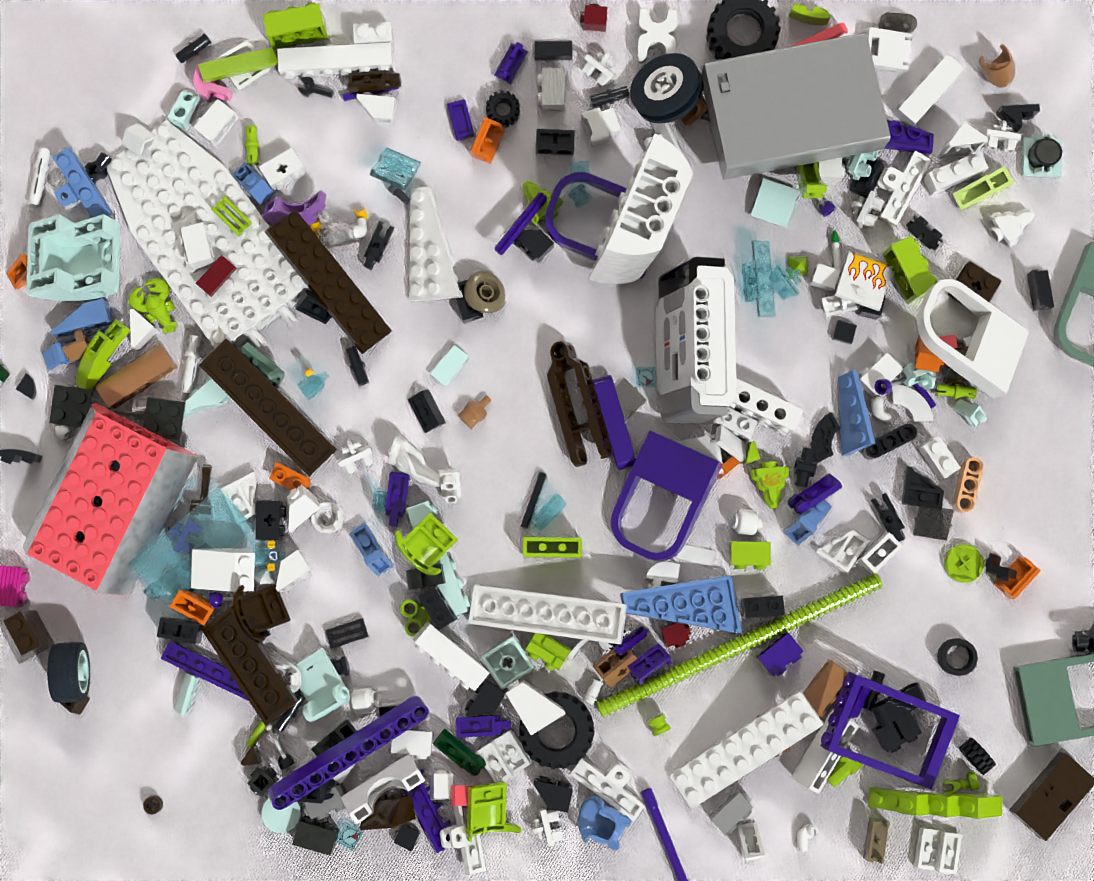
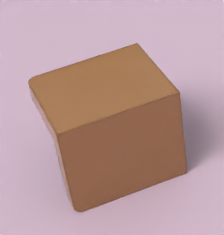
[62,328,90,362]

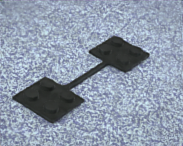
[49,385,186,441]

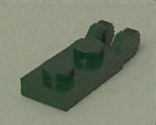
[433,728,486,776]

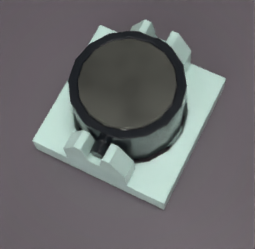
[1022,134,1062,178]

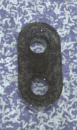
[878,12,917,33]

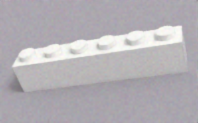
[277,42,394,79]

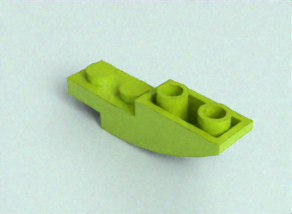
[75,319,130,389]

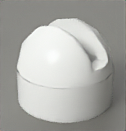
[55,424,71,440]

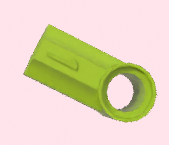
[827,748,863,788]

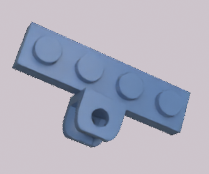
[52,147,113,218]

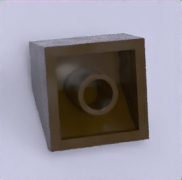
[360,792,416,831]

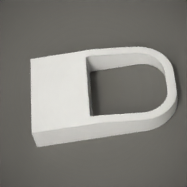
[917,279,1029,398]

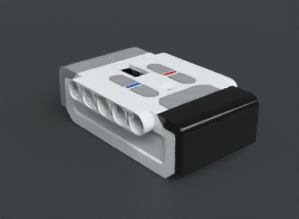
[655,257,737,424]

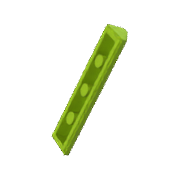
[198,47,278,83]

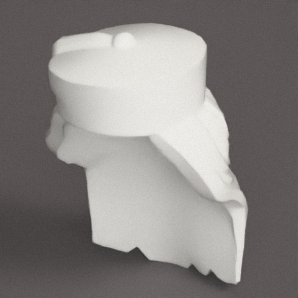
[387,436,440,487]

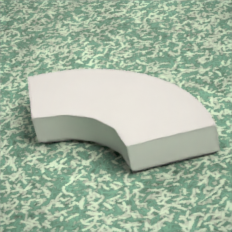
[891,385,934,422]

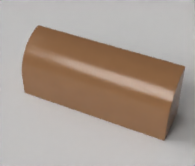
[96,342,178,410]

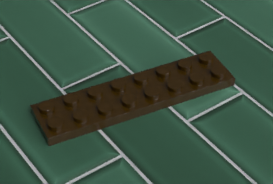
[265,210,392,354]
[199,338,337,477]

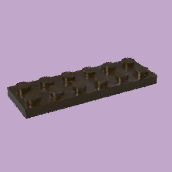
[202,606,299,726]

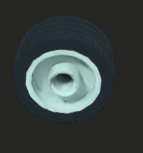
[47,642,90,703]

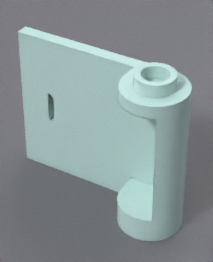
[290,648,350,722]

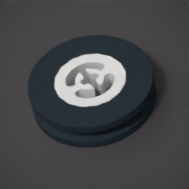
[630,53,704,124]

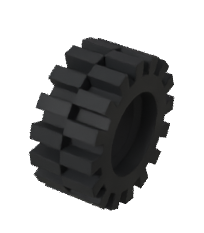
[486,90,520,128]
[959,737,996,775]

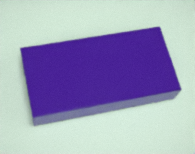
[447,99,475,141]

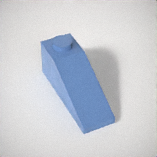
[51,298,113,338]

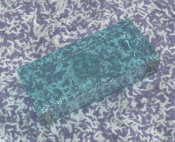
[530,493,567,531]

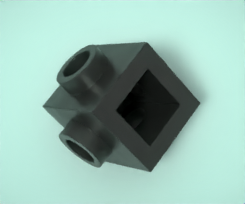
[247,766,279,797]

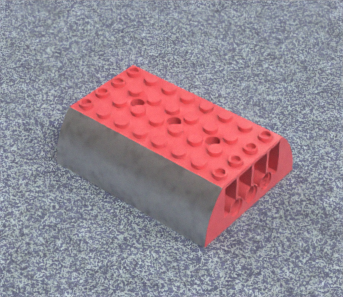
[23,403,198,595]

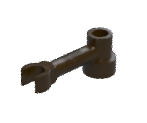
[190,465,212,516]

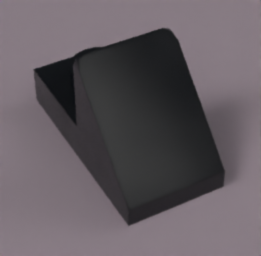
[996,104,1040,132]

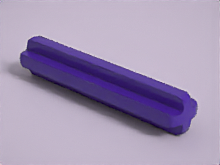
[614,626,648,655]

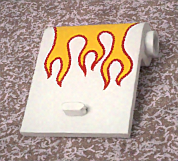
[835,251,895,311]

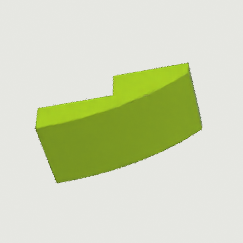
[789,3,832,25]

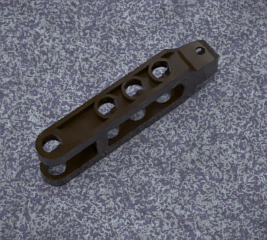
[547,341,613,467]

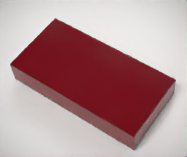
[195,255,237,297]

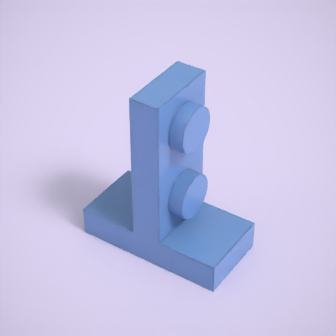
[784,500,832,545]
[349,522,394,576]

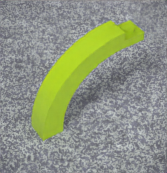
[796,162,827,198]

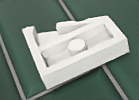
[220,472,256,524]
[816,530,869,574]

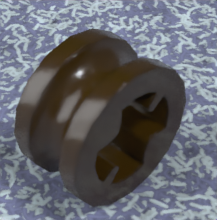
[143,795,163,815]

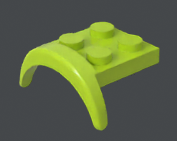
[395,513,458,575]
[466,781,521,842]

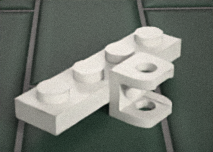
[876,151,931,227]
[570,758,646,822]
[440,806,486,875]

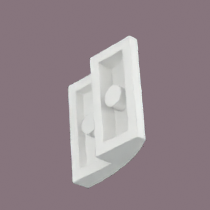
[476,729,532,782]
[914,827,962,874]

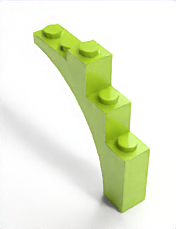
[868,787,1002,819]

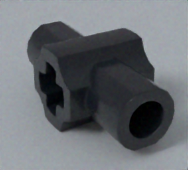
[84,152,112,184]
[794,447,817,487]

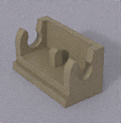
[863,818,890,864]

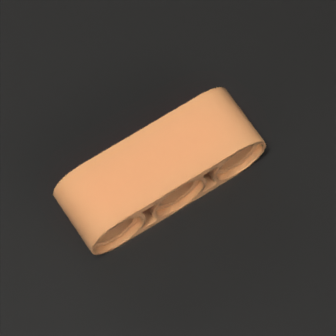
[952,457,983,513]

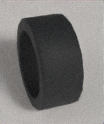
[937,638,978,676]

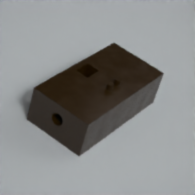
[1009,751,1094,841]

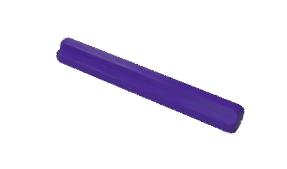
[494,192,547,255]

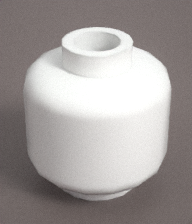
[732,509,762,535]
[348,687,379,715]

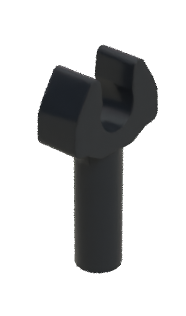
[298,77,334,98]

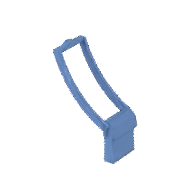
[42,328,107,370]

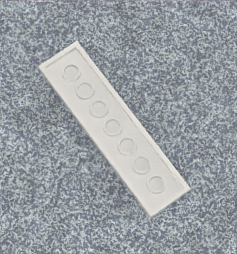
[468,585,627,645]
[669,690,824,809]

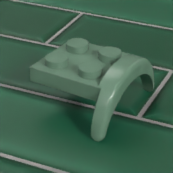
[241,342,285,388]

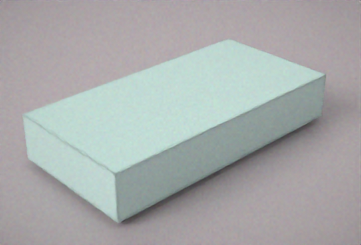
[430,345,469,387]

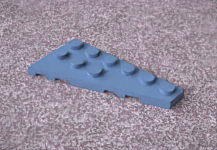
[620,575,742,634]

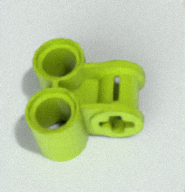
[401,600,433,637]

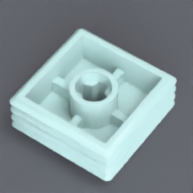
[481,636,534,690]

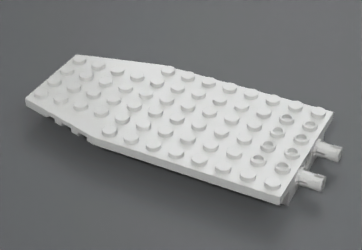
[107,120,309,350]

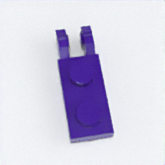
[787,473,842,514]

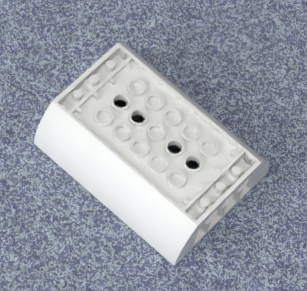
[589,134,693,284]

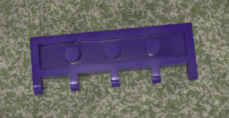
[401,769,451,854]

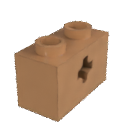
[593,647,638,688]

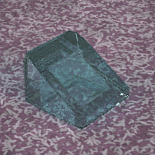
[372,490,387,512]

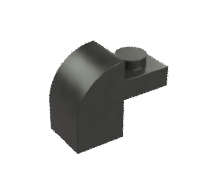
[405,564,446,590]
[311,719,357,756]

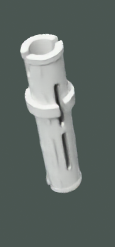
[28,148,51,207]
[180,335,202,394]

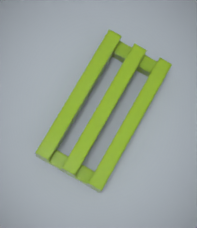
[211,196,252,237]

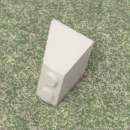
[506,680,566,735]

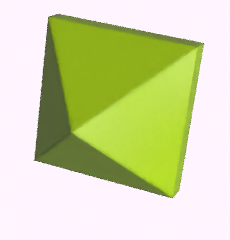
[788,256,808,276]

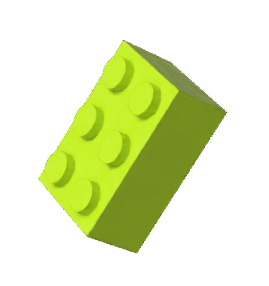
[263,3,329,50]
[883,236,937,304]

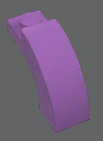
[262,190,326,225]

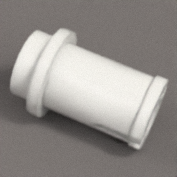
[583,678,603,705]

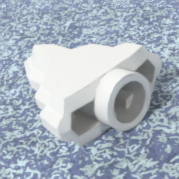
[989,209,1035,248]

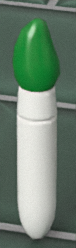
[831,230,842,276]

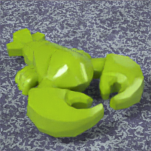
[129,278,178,334]

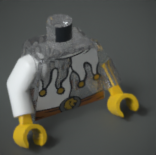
[310,207,368,249]

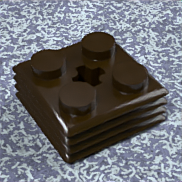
[948,261,1002,304]

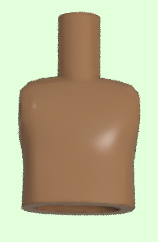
[457,395,492,429]

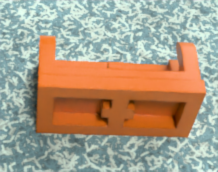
[471,117,505,164]
[993,556,1041,599]

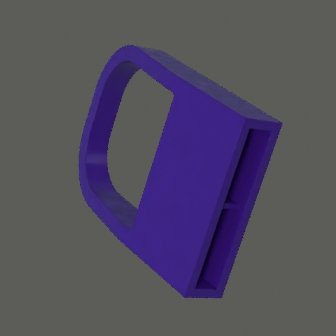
[545,172,651,279]
[611,431,723,561]

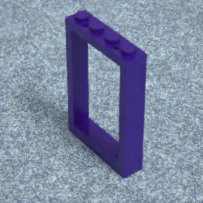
[820,671,960,790]

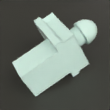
[953,399,987,427]

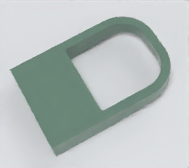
[1054,242,1094,367]
[1013,652,1094,746]

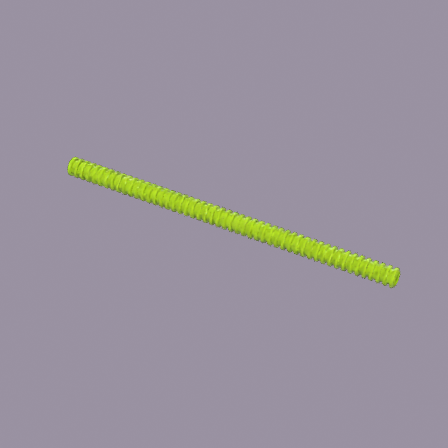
[596,573,883,718]

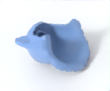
[577,795,632,850]

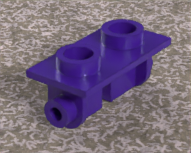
[494,42,528,84]

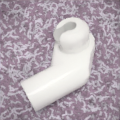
[870,396,892,424]

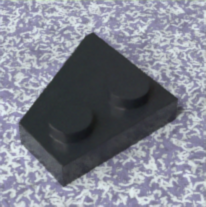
[901,467,944,510]

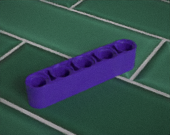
[593,375,636,470]

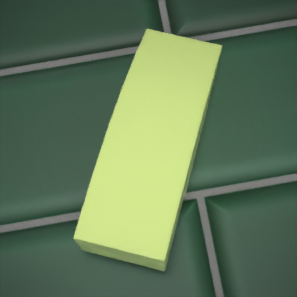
[952,166,1014,211]

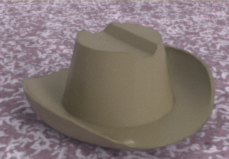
[464,271,505,313]

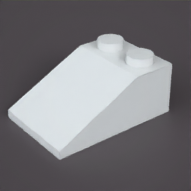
[191,548,255,592]

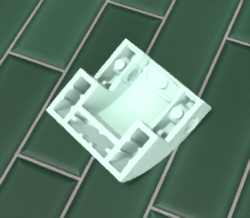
[26,214,120,301]

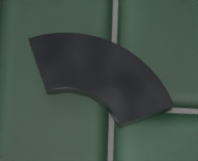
[811,412,841,463]

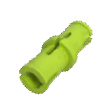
[244,125,260,166]
[935,384,977,399]

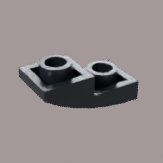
[0,449,43,464]

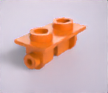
[269,462,311,491]

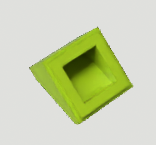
[743,441,760,465]

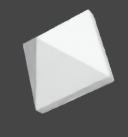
[254,568,276,591]

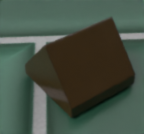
[241,745,262,766]

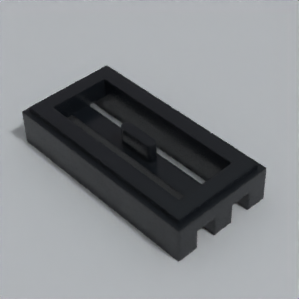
[325,618,369,649]

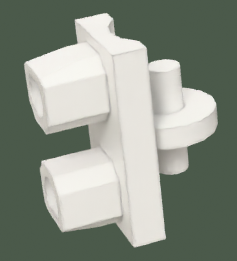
[581,52,617,86]
[983,120,1021,153]
[850,190,885,229]
[821,295,860,317]
[338,440,374,474]
[439,468,462,503]
[530,807,564,847]

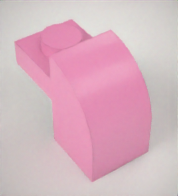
[193,63,233,103]

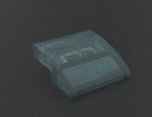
[370,147,421,190]

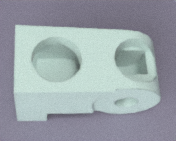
[167,90,200,131]

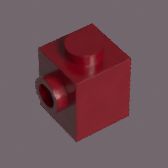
[580,4,608,32]
[659,623,691,648]

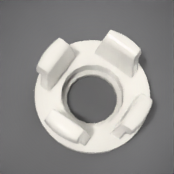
[311,502,344,534]
[275,662,302,693]

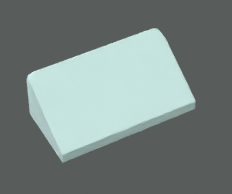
[175,673,199,715]

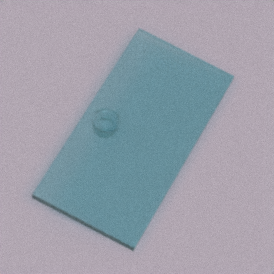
[130,488,254,605]

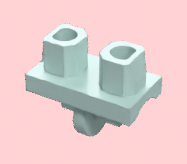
[844,151,878,180]
[902,363,936,390]

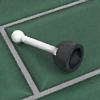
[265,724,295,770]

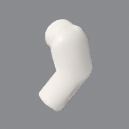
[797,824,818,851]

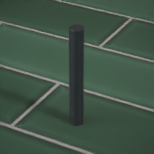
[521,472,547,529]

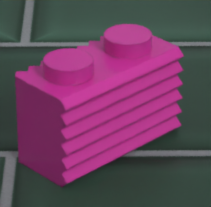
[0,565,30,607]

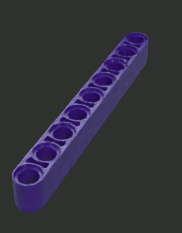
[267,696,429,810]

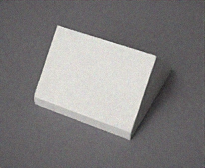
[939,122,988,158]

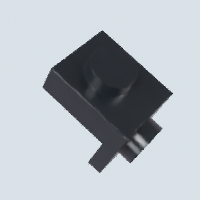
[985,553,1017,581]

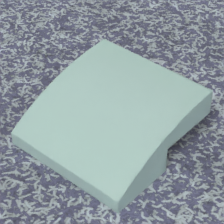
[750,178,799,228]

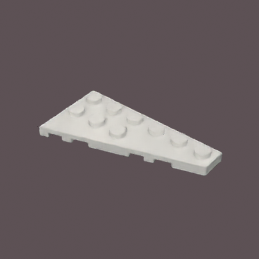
[409,186,463,302]

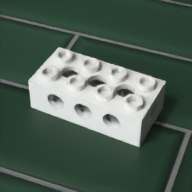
[727,378,804,436]

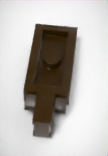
[348,70,402,93]

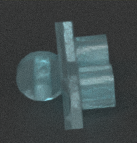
[767,265,801,300]

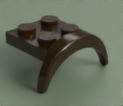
[233,585,291,641]

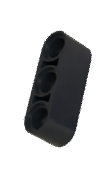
[862,424,917,460]
[871,682,927,726]

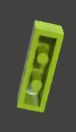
[523,537,582,558]

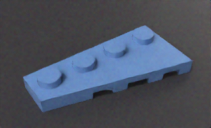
[838,370,875,456]

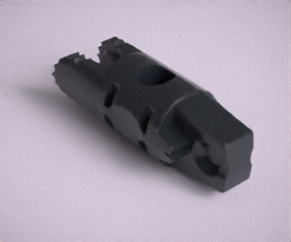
[364,221,395,270]
[871,493,906,542]

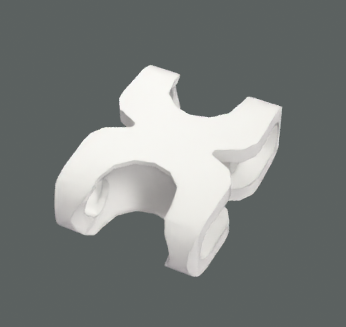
[637,8,677,62]

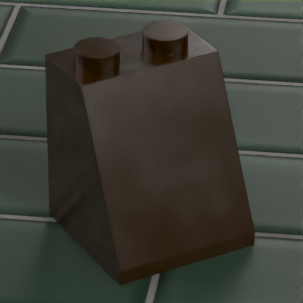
[1,610,54,664]

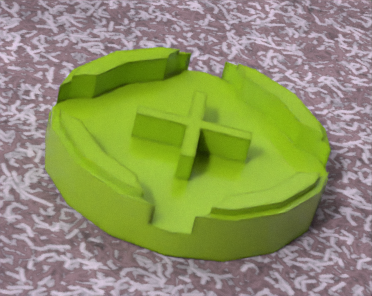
[944,544,984,583]

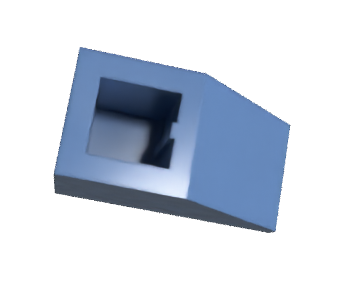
[232,163,275,205]

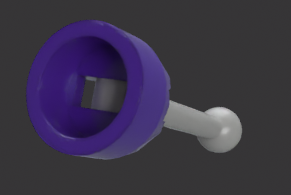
[874,377,907,395]

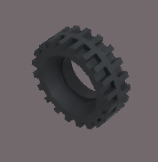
[706,0,781,60]
[519,691,594,769]

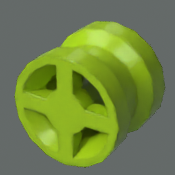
[647,713,671,736]

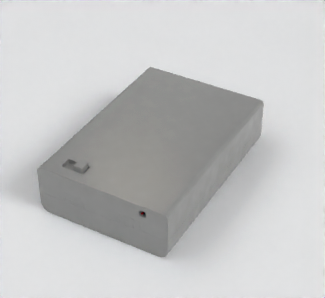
[701,32,890,180]

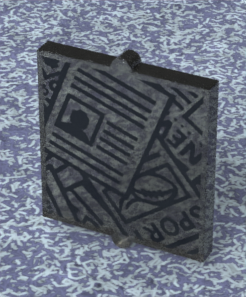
[913,504,954,541]

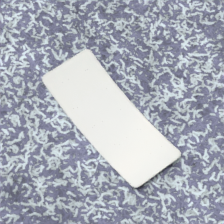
[677,544,716,566]
[567,639,590,661]

